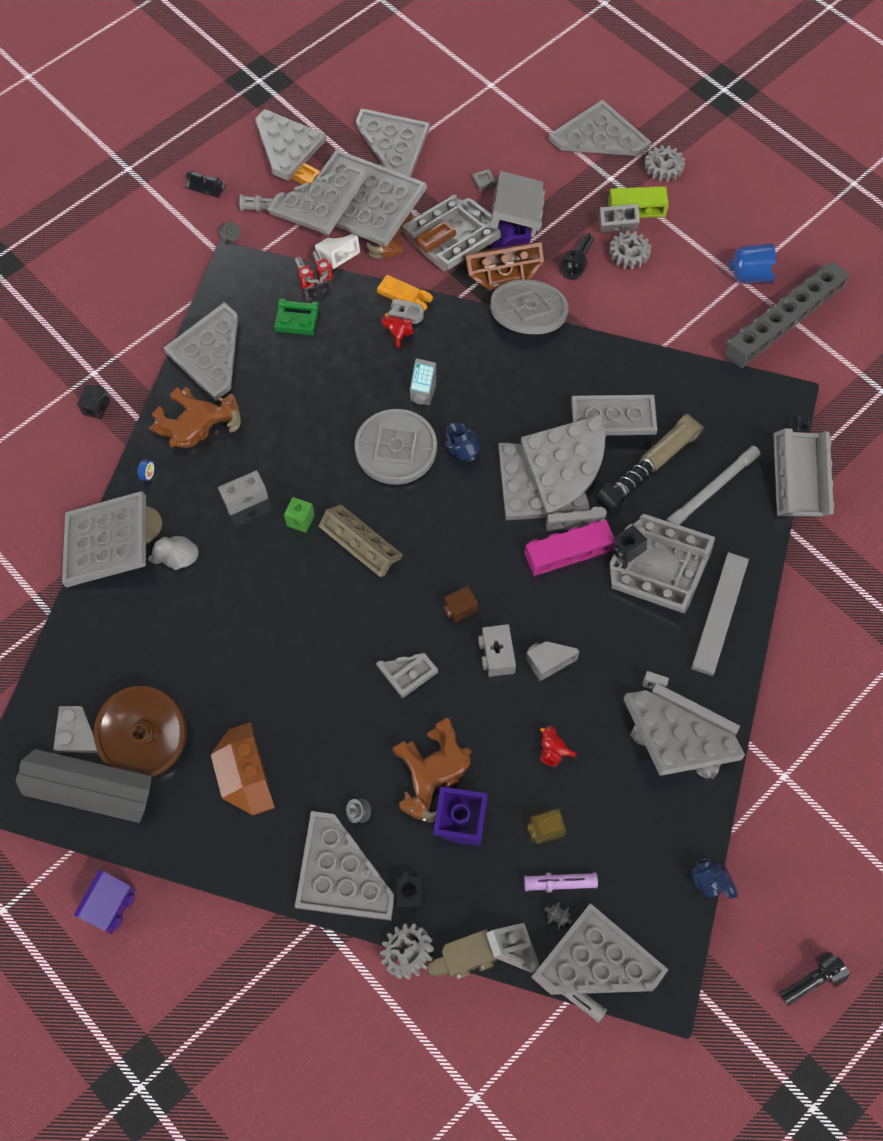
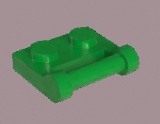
[274,298,319,335]

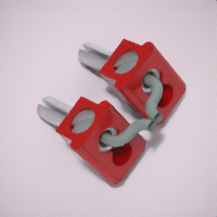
[295,250,333,289]

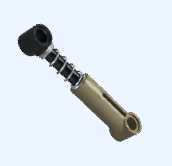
[597,414,704,512]

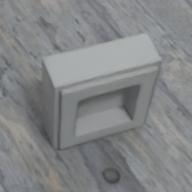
[472,169,496,192]
[642,671,669,690]

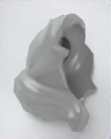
[148,536,199,570]

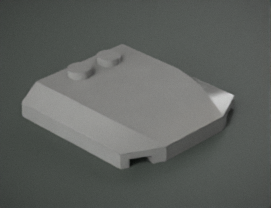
[402,195,501,271]
[610,514,715,614]

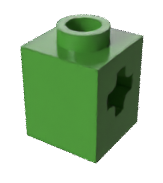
[284,497,315,533]

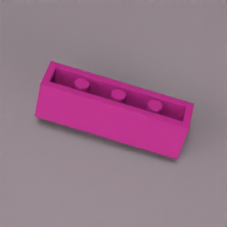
[525,520,614,576]

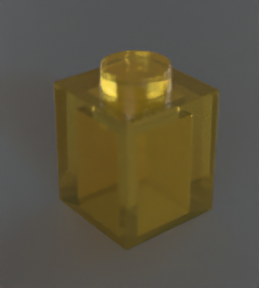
[528,809,566,844]

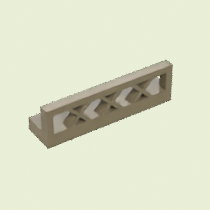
[319,505,403,577]

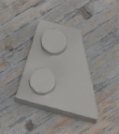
[376,653,438,699]
[53,706,98,753]
[486,923,540,973]

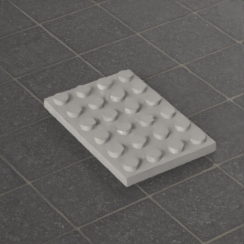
[313,149,427,247]

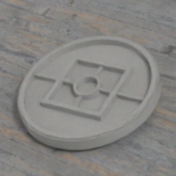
[490,279,568,334]
[355,409,437,484]

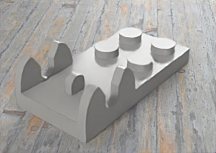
[571,395,657,438]

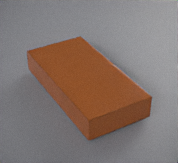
[414,221,457,253]

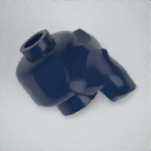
[445,423,481,462]
[691,858,739,899]

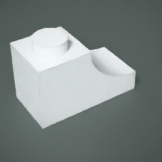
[315,233,360,269]

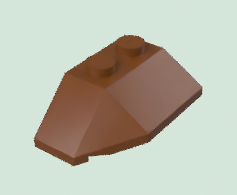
[466,242,544,291]
[211,722,275,816]

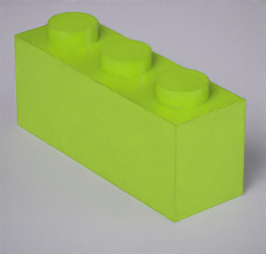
[608,186,669,218]

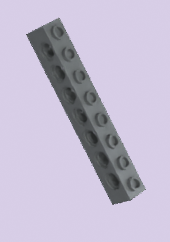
[724,261,850,369]

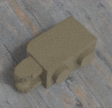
[427,929,497,980]

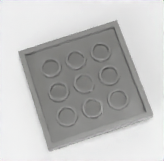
[62,491,146,587]

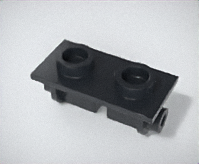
[185,170,226,198]

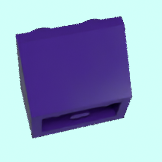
[490,220,531,249]

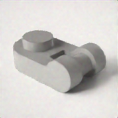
[388,299,424,324]

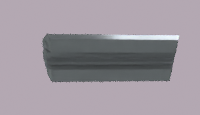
[16,749,152,823]

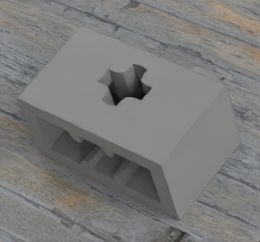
[598,204,640,234]
[218,470,269,515]
[478,624,516,677]

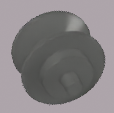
[219,222,241,242]
[346,799,371,823]
[545,902,573,929]

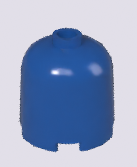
[729,244,776,283]

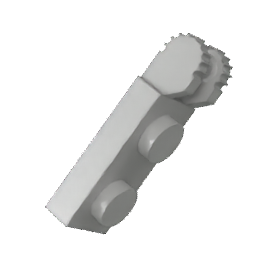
[546,506,607,531]

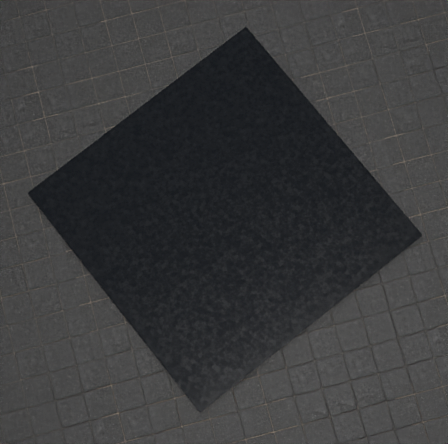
[0,241,819,1039]

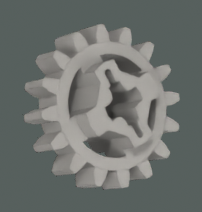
[644,145,685,182]
[609,230,651,269]
[380,923,434,980]

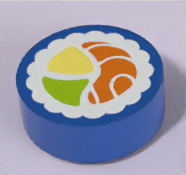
[138,459,155,481]

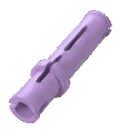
[524,873,598,892]

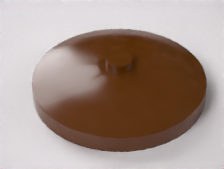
[94,686,187,777]

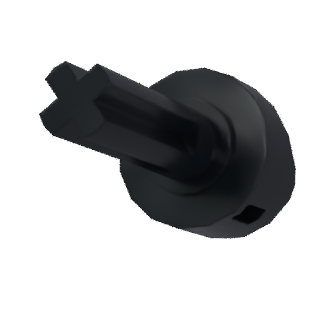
[560,233,594,280]
[780,952,850,1006]

